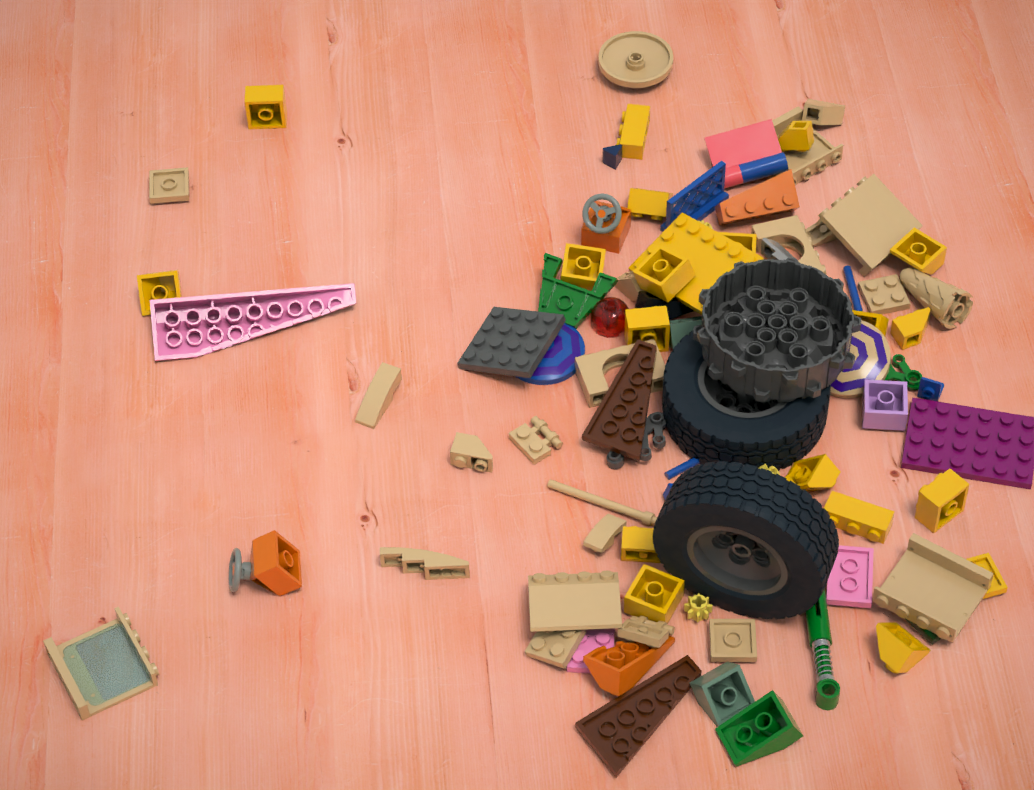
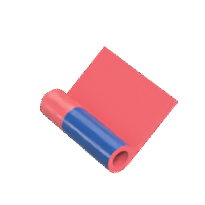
[704,119,788,189]

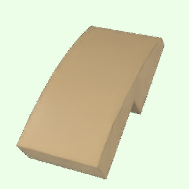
[583,513,627,553]

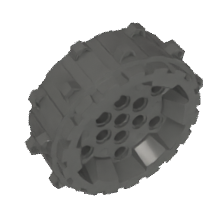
[693,257,861,402]

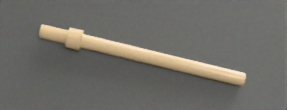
[547,479,657,526]

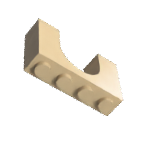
[751,215,827,274]
[575,339,665,408]

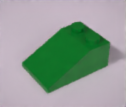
[715,690,803,767]

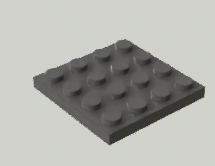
[457,307,566,378]

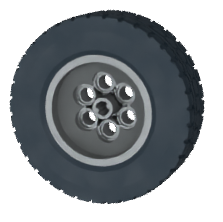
[662,330,831,471]
[653,461,839,619]

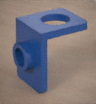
[917,377,944,401]

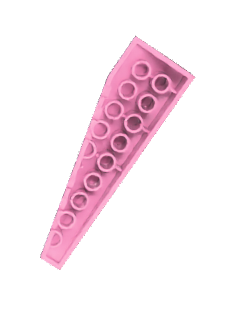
[150,283,356,361]

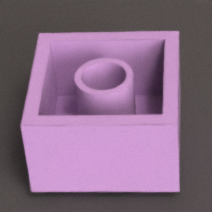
[862,379,908,431]

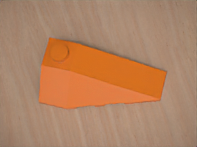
[583,635,675,696]

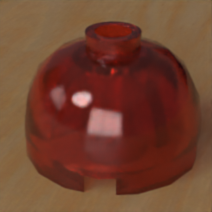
[590,297,629,338]

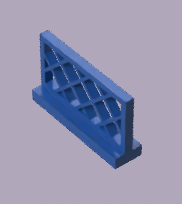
[660,161,729,232]

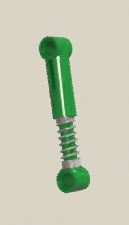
[805,588,840,711]

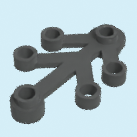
[606,412,666,469]

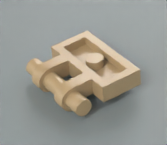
[508,416,563,465]
[617,615,675,648]

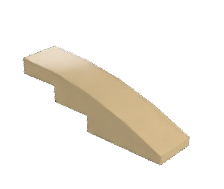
[380,547,470,580]

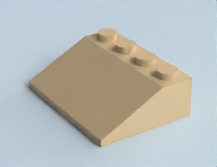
[528,571,622,632]

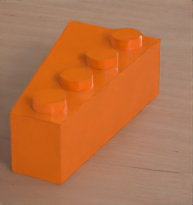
[715,169,800,226]

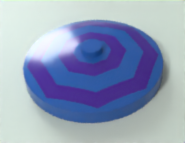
[515,323,585,385]

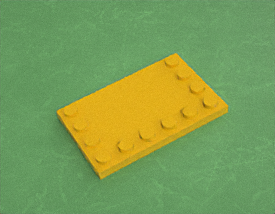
[628,212,764,315]

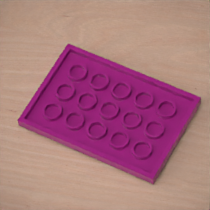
[901,397,1034,490]

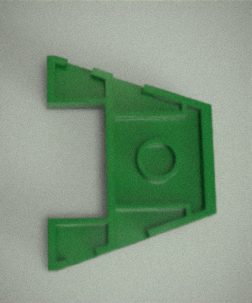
[538,253,618,329]

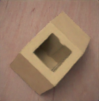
[802,99,846,125]
[450,432,493,473]

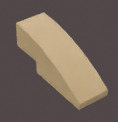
[355,362,402,429]

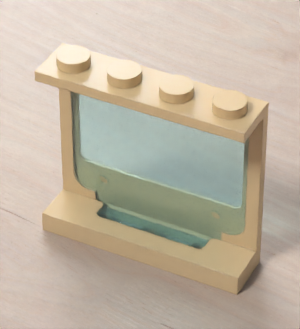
[43,606,159,720]

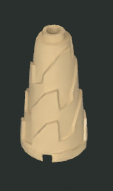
[899,267,973,329]

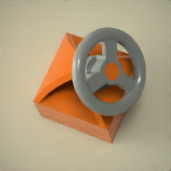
[581,193,631,254]
[229,530,302,596]

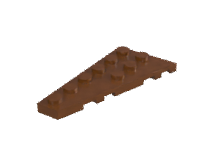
[582,339,657,461]
[575,655,702,777]

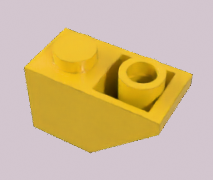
[777,121,814,152]
[890,307,931,350]

